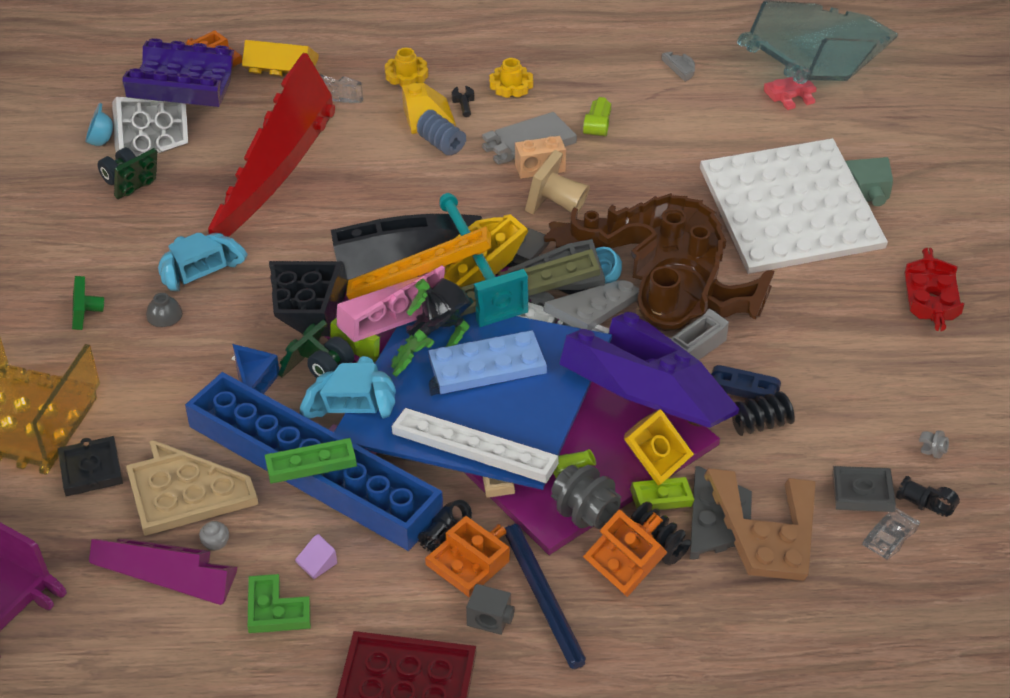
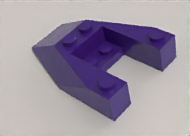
[559,312,739,428]

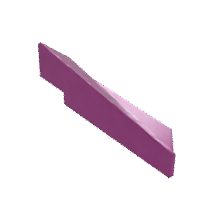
[89,539,237,605]

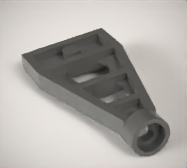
[498,239,605,290]

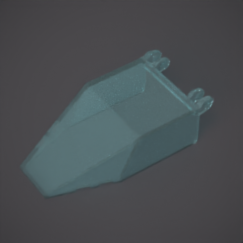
[737,0,898,84]

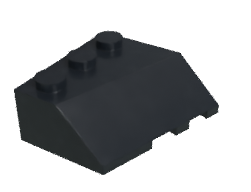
[269,261,348,337]

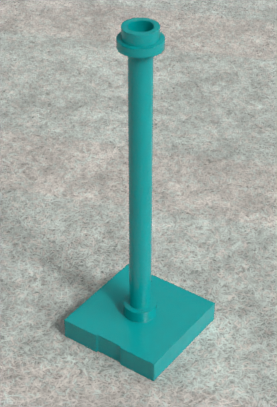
[439,193,528,327]

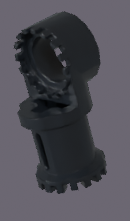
[896,476,960,517]
[418,499,472,552]

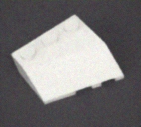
[112,97,188,157]

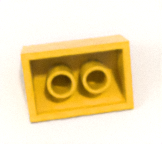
[242,40,319,77]

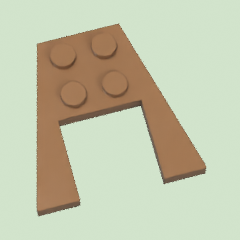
[704,468,816,581]

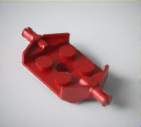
[904,247,964,331]

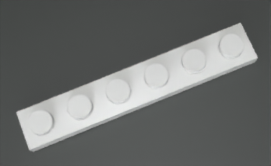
[392,408,559,483]

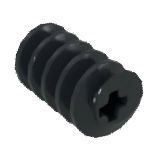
[732,391,795,436]
[630,502,691,565]

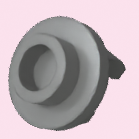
[919,430,949,459]

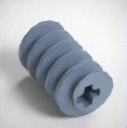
[417,110,466,155]

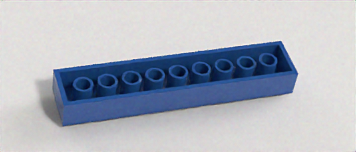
[185,372,443,551]

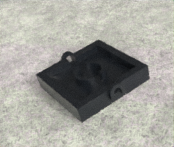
[58,436,123,497]

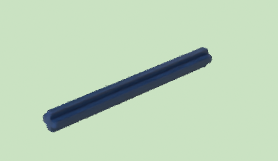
[505,524,586,670]

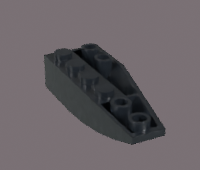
[331,214,482,282]

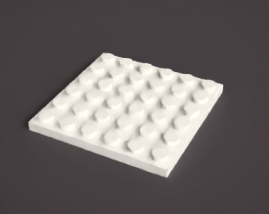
[700,138,888,274]

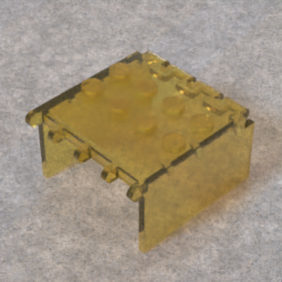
[0,337,100,475]

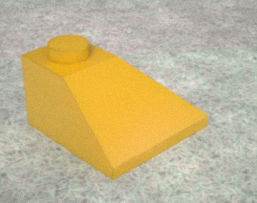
[402,83,456,134]
[624,409,694,485]

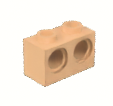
[515,136,566,179]

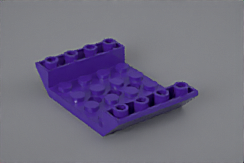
[123,38,234,107]

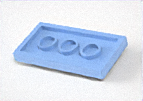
[428,330,547,394]

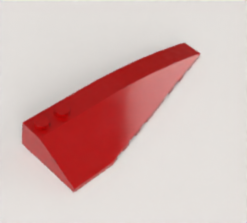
[208,53,335,237]

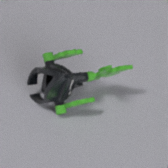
[391,278,473,377]

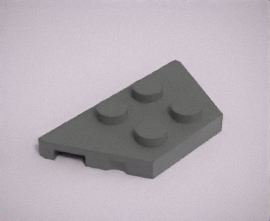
[690,466,752,560]

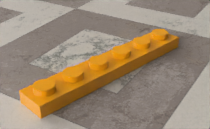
[346,226,491,300]

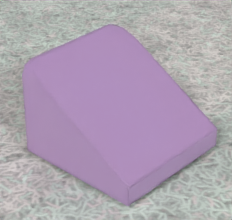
[295,534,337,579]

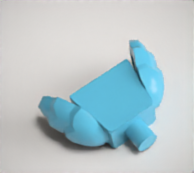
[158,233,248,291]
[300,356,396,419]

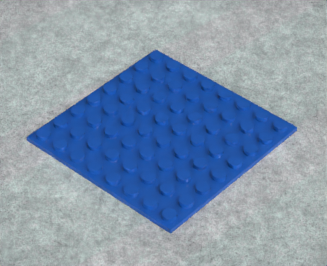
[334,312,612,490]

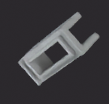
[668,308,729,360]

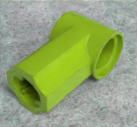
[583,97,612,136]

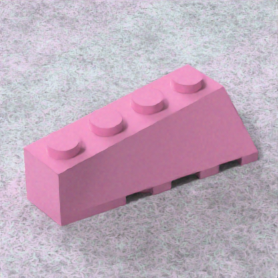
[337,266,445,342]

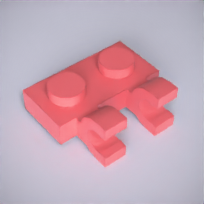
[764,74,817,110]

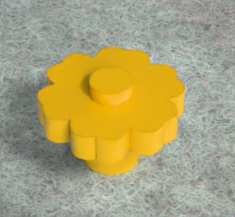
[385,47,428,87]
[489,58,533,98]

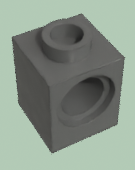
[466,584,515,635]

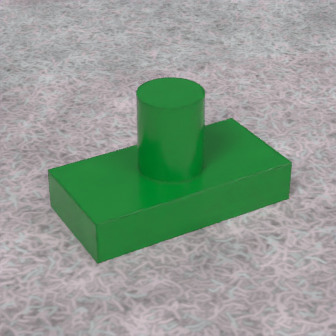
[72,276,104,330]

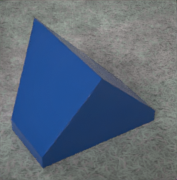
[232,344,279,394]

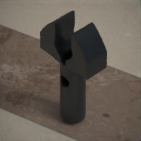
[452,86,475,117]

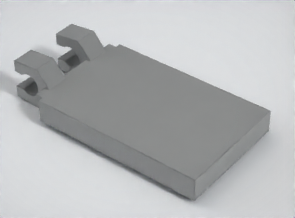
[482,112,577,164]

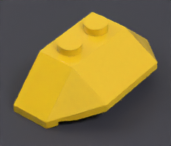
[444,214,528,287]

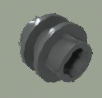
[551,465,622,529]

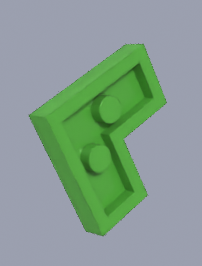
[247,574,311,633]

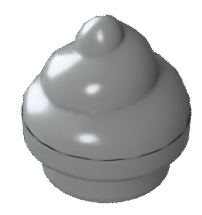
[199,521,229,551]

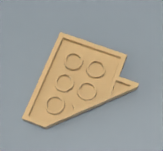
[126,440,258,536]

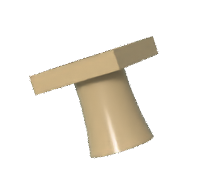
[525,150,590,215]

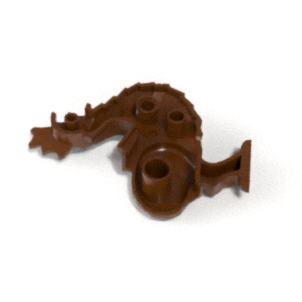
[544,193,775,331]

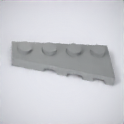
[543,280,639,330]

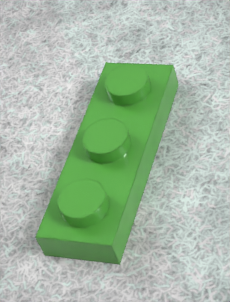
[265,438,357,484]

